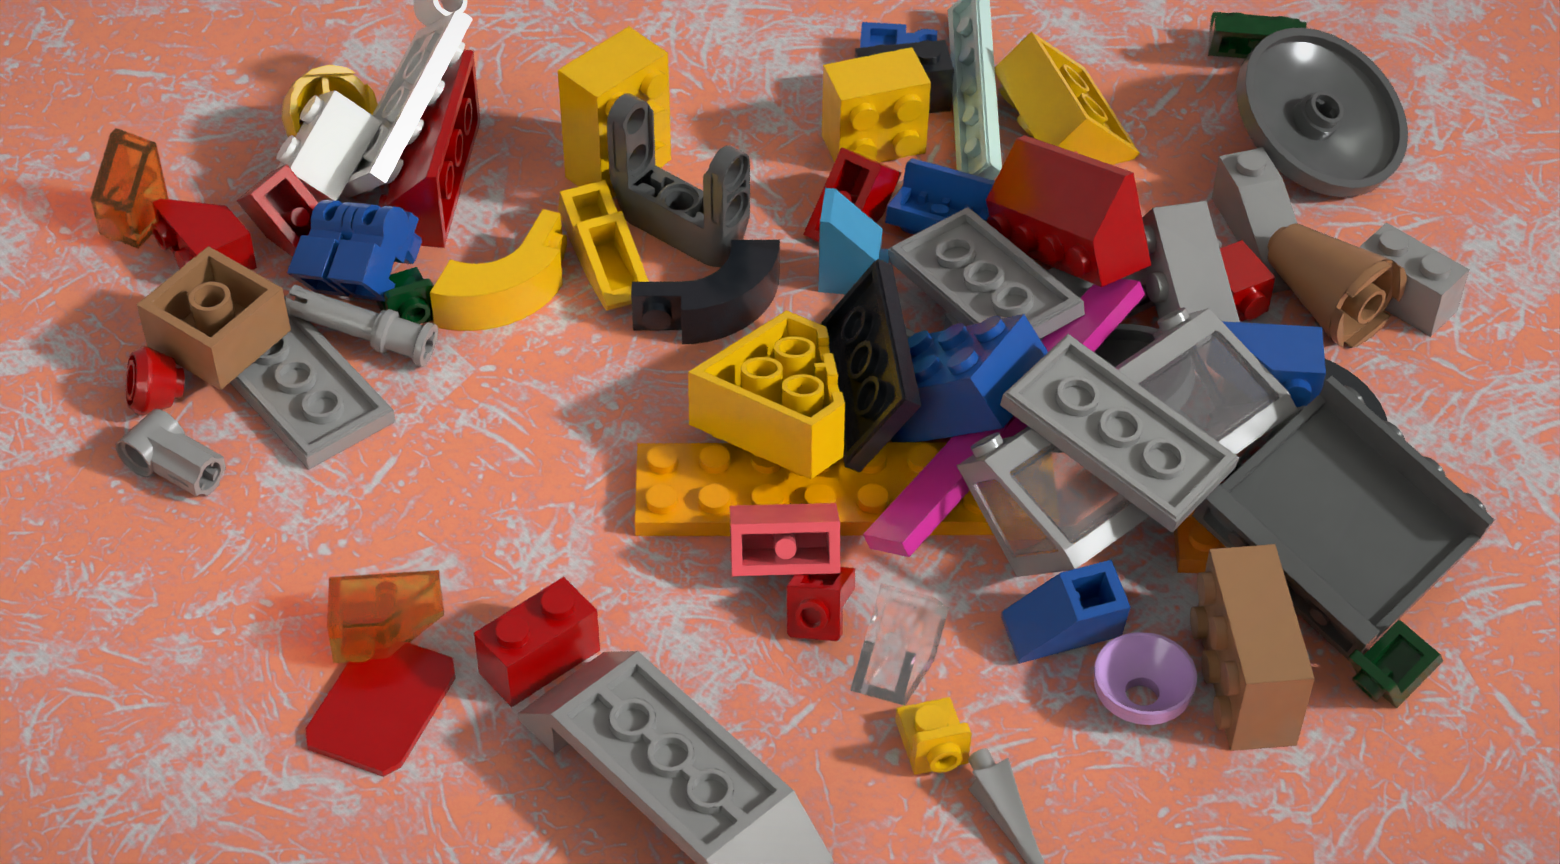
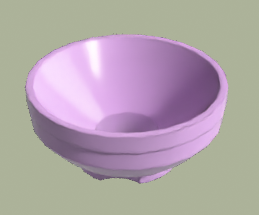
[1094,632,1197,725]

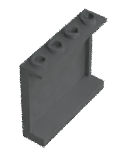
[1193,375,1495,661]

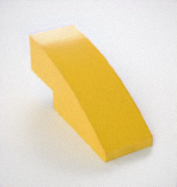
[558,180,649,311]

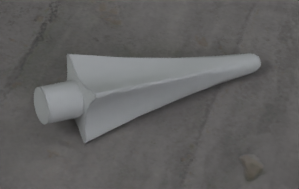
[968,749,1045,864]

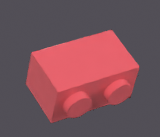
[729,503,840,576]

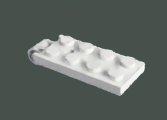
[341,0,472,198]

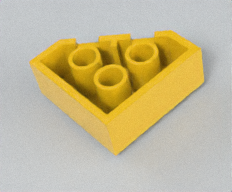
[688,310,845,479]

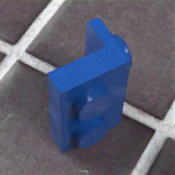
[885,158,995,234]

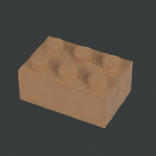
[1190,544,1315,751]

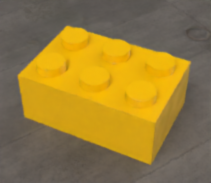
[558,26,671,198]

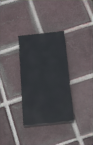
[820,259,921,472]

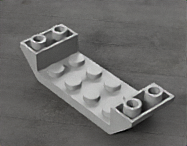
[518,651,834,864]

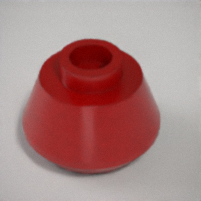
[125,346,185,416]

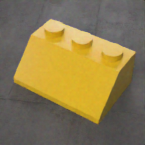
[995,32,1140,165]

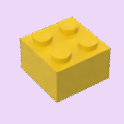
[821,47,931,162]

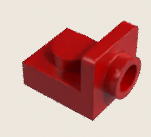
[787,567,855,641]

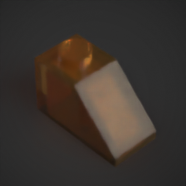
[90,128,169,249]
[327,570,444,663]

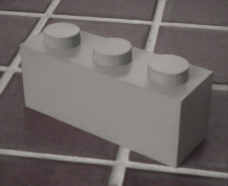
[1142,201,1240,362]

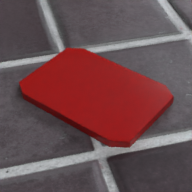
[305,633,456,777]

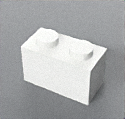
[276,90,382,203]

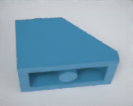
[818,188,890,295]

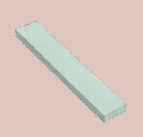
[948,0,1002,180]

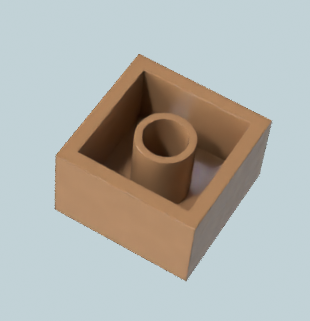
[136,246,291,390]

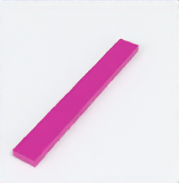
[863,279,1145,557]

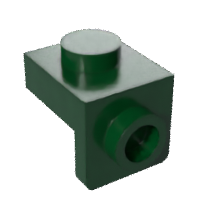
[1348,619,1443,708]

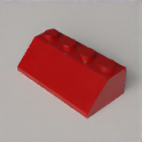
[378,50,481,248]
[986,135,1151,287]

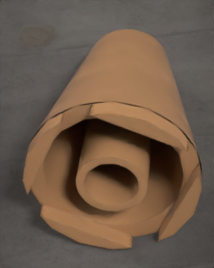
[1268,223,1407,348]

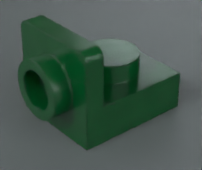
[376,267,434,324]

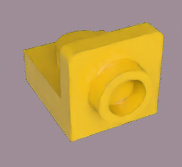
[895,697,972,775]

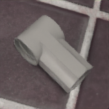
[116,409,226,496]

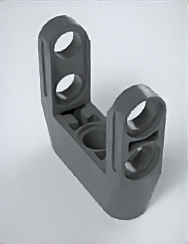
[607,93,750,267]

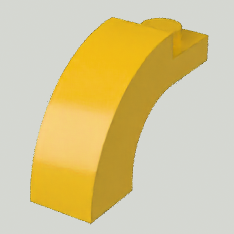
[430,209,567,331]

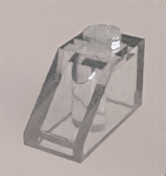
[850,583,949,706]

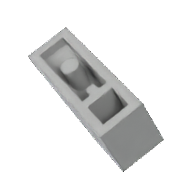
[1212,147,1297,293]

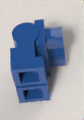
[287,200,422,301]

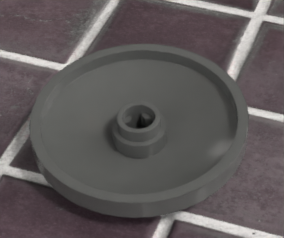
[1236,28,1408,197]

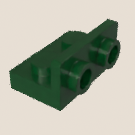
[1208,12,1307,59]

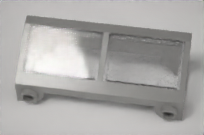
[957,307,1297,577]

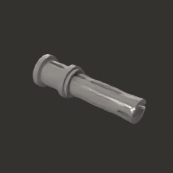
[285,284,438,367]

